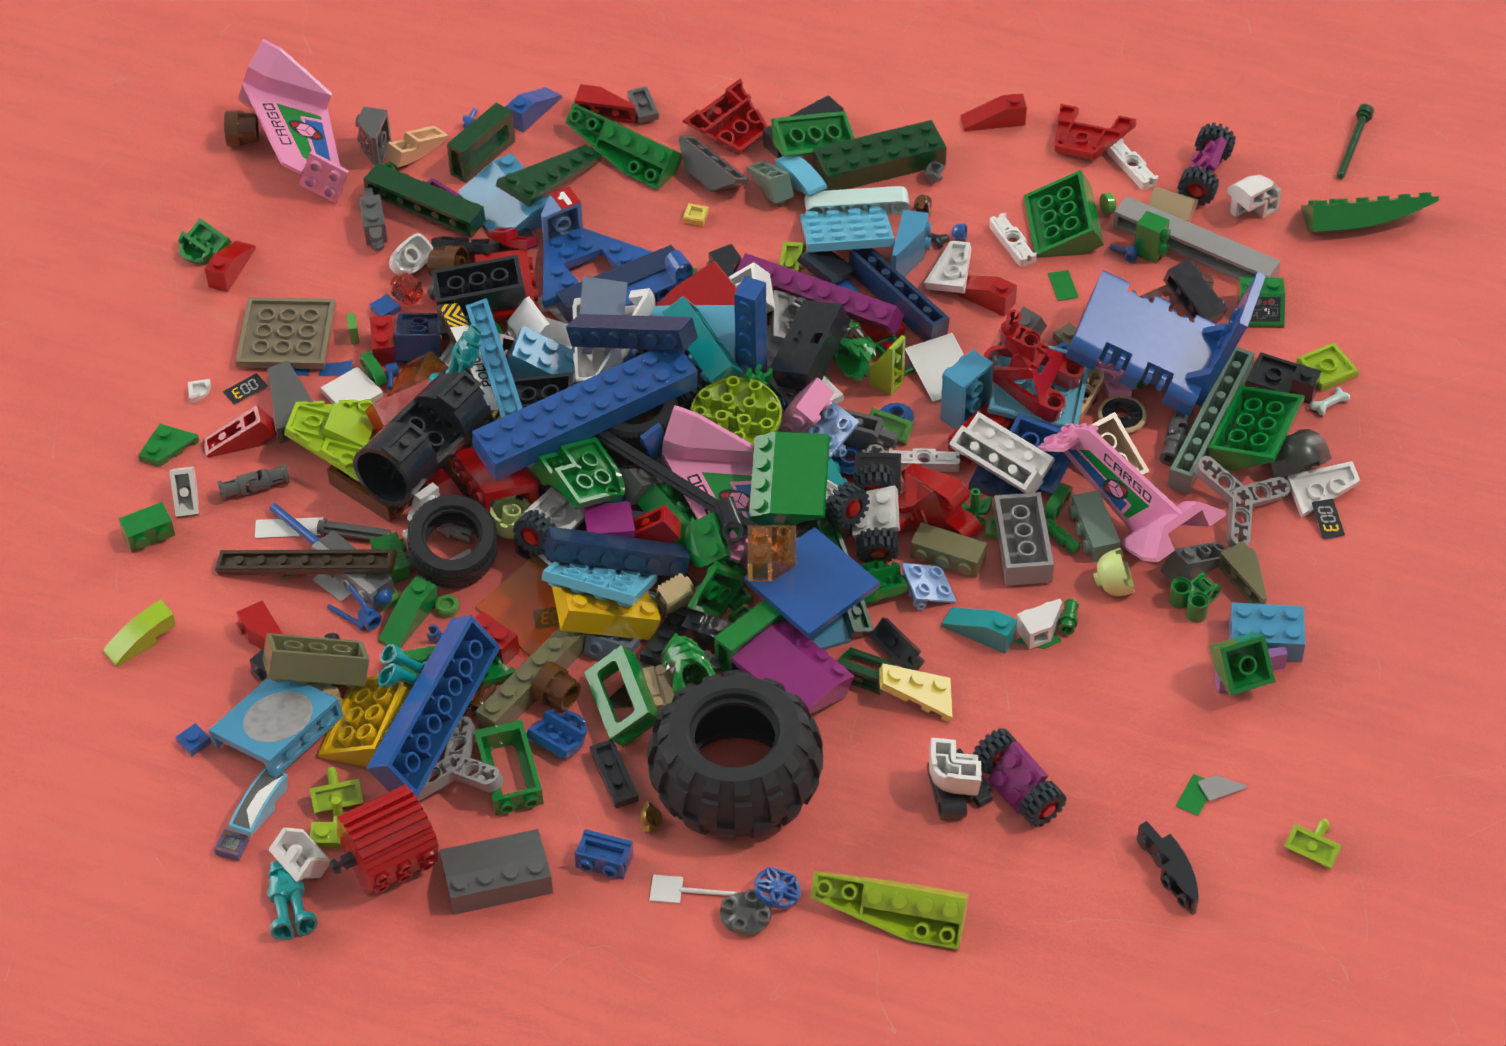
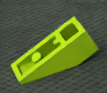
[868,335,906,396]

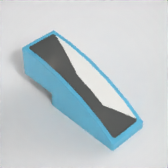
[229,767,288,836]

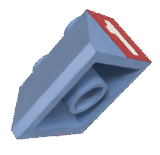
[541,186,583,243]

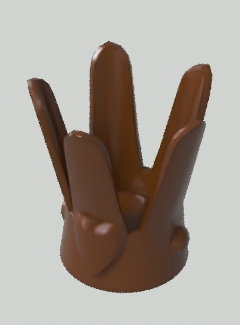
[911,195,932,216]
[469,680,496,716]

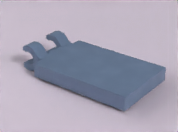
[579,276,627,357]

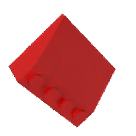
[658,261,738,306]

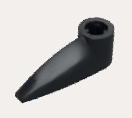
[927,762,967,820]

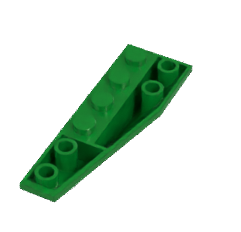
[565,103,682,190]
[1301,192,1439,232]
[637,483,746,584]

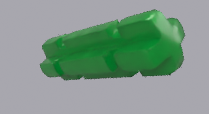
[1046,518,1080,554]

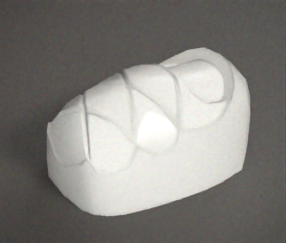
[389,233,433,277]

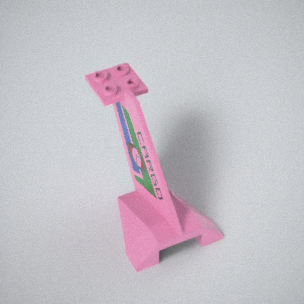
[238,39,349,204]
[661,405,784,572]
[1037,423,1226,562]

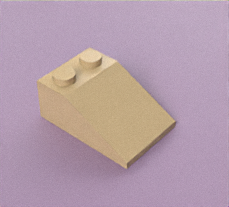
[1091,412,1149,475]

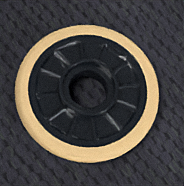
[1097,396,1147,434]

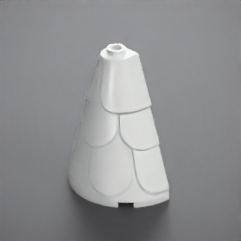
[572,288,655,383]

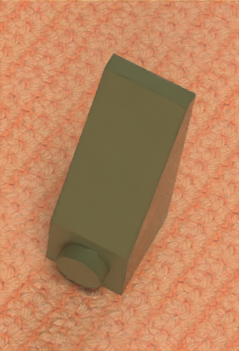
[1218,541,1267,604]

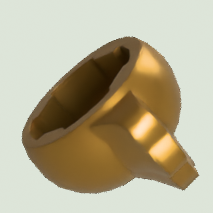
[639,802,663,833]

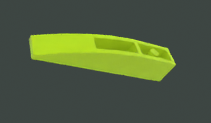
[810,872,969,950]

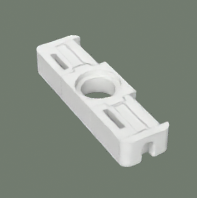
[1107,139,1158,190]
[989,213,1037,267]
[889,448,960,472]

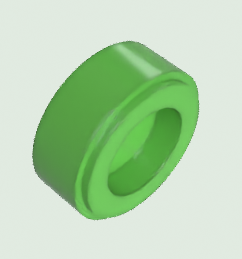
[1099,193,1116,215]
[435,595,459,618]

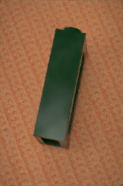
[447,102,515,183]

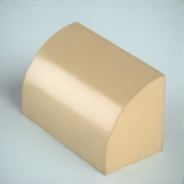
[1149,187,1198,222]

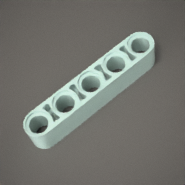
[804,186,910,216]

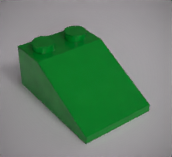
[688,560,744,618]

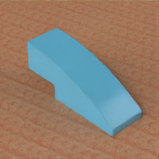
[775,156,827,195]

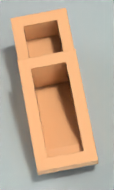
[385,126,449,167]

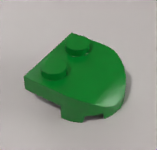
[178,218,232,265]
[684,512,731,568]
[860,560,909,603]

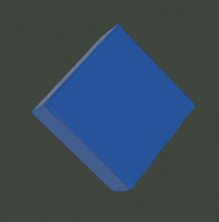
[369,294,401,316]

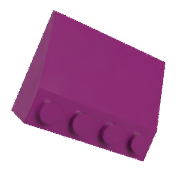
[730,619,854,714]

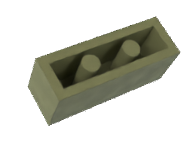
[910,522,987,578]

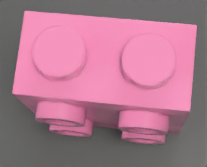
[779,377,834,433]

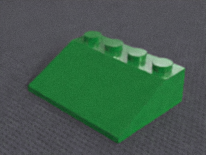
[1023,170,1104,258]
[1208,385,1305,471]
[749,432,830,530]

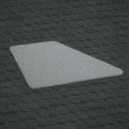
[1198,775,1247,801]

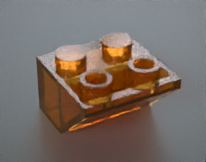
[748,526,796,581]

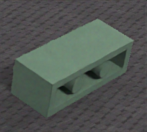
[1068,490,1121,562]

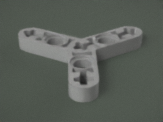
[1194,456,1291,547]
[417,716,504,801]

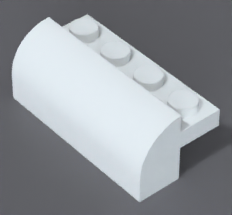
[949,412,1055,494]

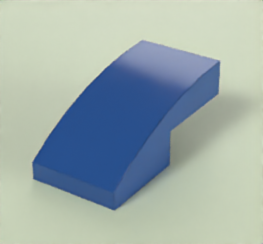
[640,423,665,461]

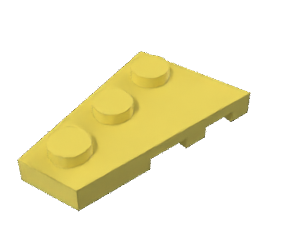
[879,664,952,723]

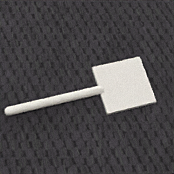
[649,875,737,904]

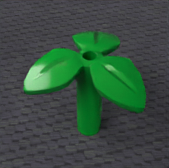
[962,488,992,526]

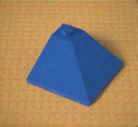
[1010,414,1071,495]

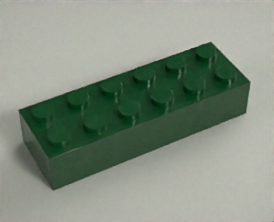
[813,120,947,191]

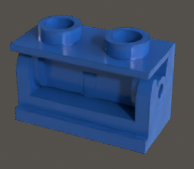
[574,829,633,880]

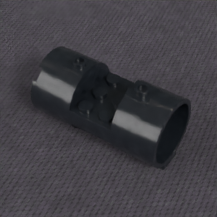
[353,370,491,506]

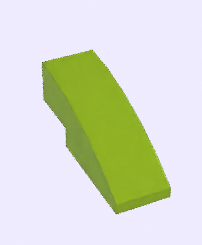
[103,599,176,667]

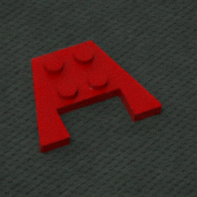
[1054,104,1136,160]

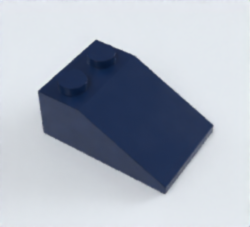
[395,313,442,363]

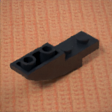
[1137,821,1199,915]

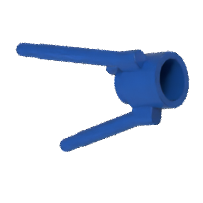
[327,585,382,631]

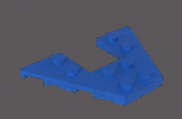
[543,227,652,308]

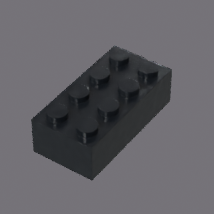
[431,255,526,320]

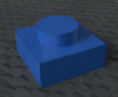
[176,723,211,757]

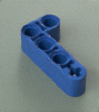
[625,250,693,306]

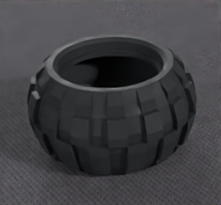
[647,672,823,840]

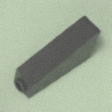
[267,360,313,444]

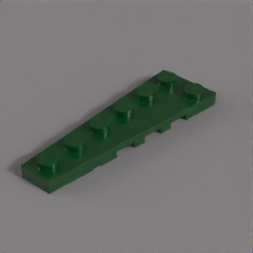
[496,145,602,207]

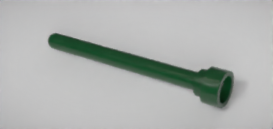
[1337,104,1374,179]

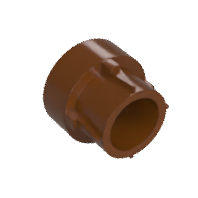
[224,110,259,146]
[427,245,470,277]
[530,661,581,712]

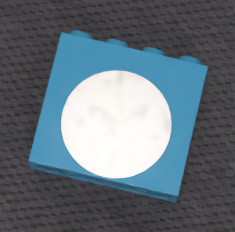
[209,678,344,778]

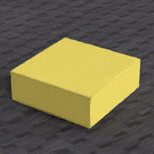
[683,203,709,227]

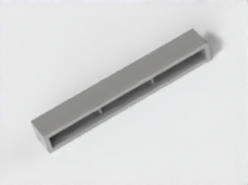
[1113,196,1281,280]

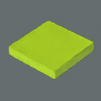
[1296,343,1359,392]
[322,402,373,447]

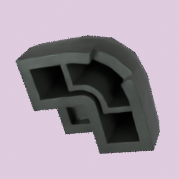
[1270,429,1332,477]

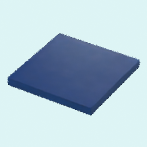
[744,527,880,639]

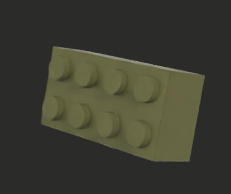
[263,633,369,688]

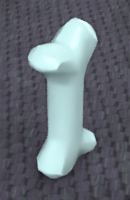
[1310,387,1350,416]

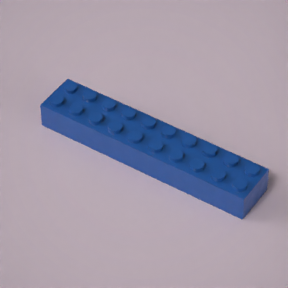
[472,350,698,481]

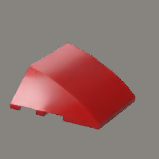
[682,78,768,153]

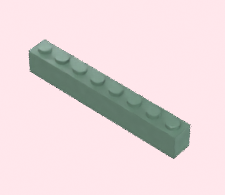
[1168,347,1255,494]

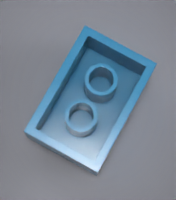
[507,326,575,378]
[940,349,994,430]
[1228,602,1306,662]

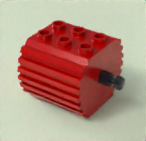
[330,784,439,895]

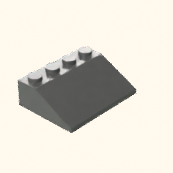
[439,829,553,915]

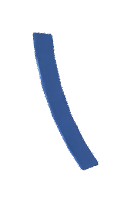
[294,360,353,376]

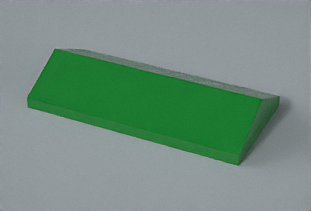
[771,111,855,157]

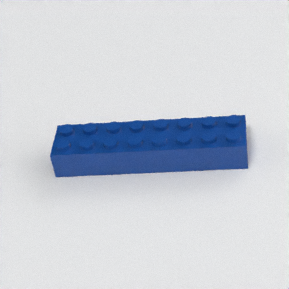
[366,615,500,797]

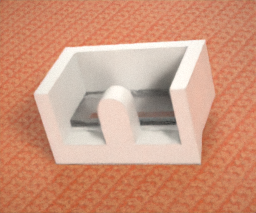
[268,828,331,882]

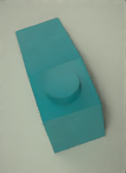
[941,607,1018,654]

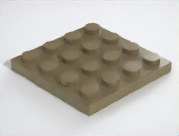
[236,297,336,369]

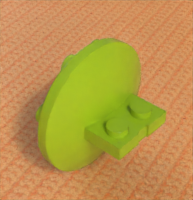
[690,376,782,445]

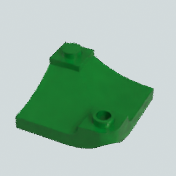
[532,437,625,510]

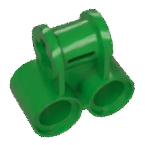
[1169,572,1222,623]

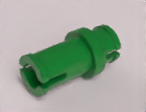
[1059,599,1079,635]

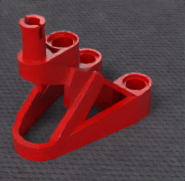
[984,310,1085,422]
[850,463,982,538]

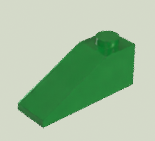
[378,576,438,648]

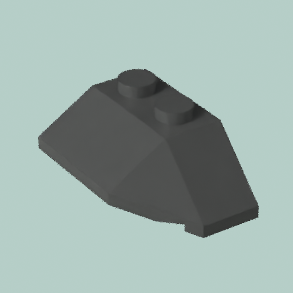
[679,136,749,192]

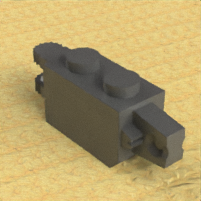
[359,188,388,252]
[843,409,898,450]

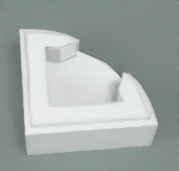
[188,379,211,404]

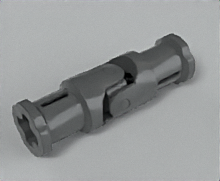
[1159,409,1193,466]
[217,463,290,501]

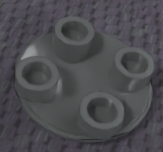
[720,889,771,935]

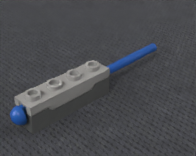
[270,503,395,609]

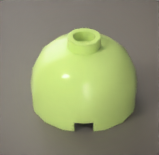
[490,495,532,539]
[1093,548,1135,597]

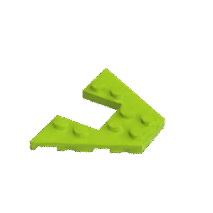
[284,399,375,482]

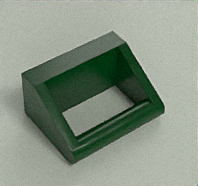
[837,647,895,695]

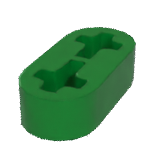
[359,351,387,387]
[1044,482,1073,521]

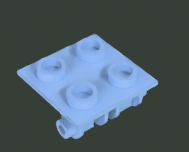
[806,401,860,457]
[901,563,957,610]

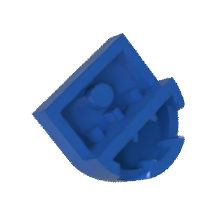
[527,709,587,760]

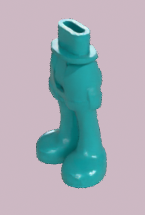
[428,325,483,383]
[378,644,427,688]
[267,860,318,941]

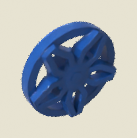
[754,867,801,909]

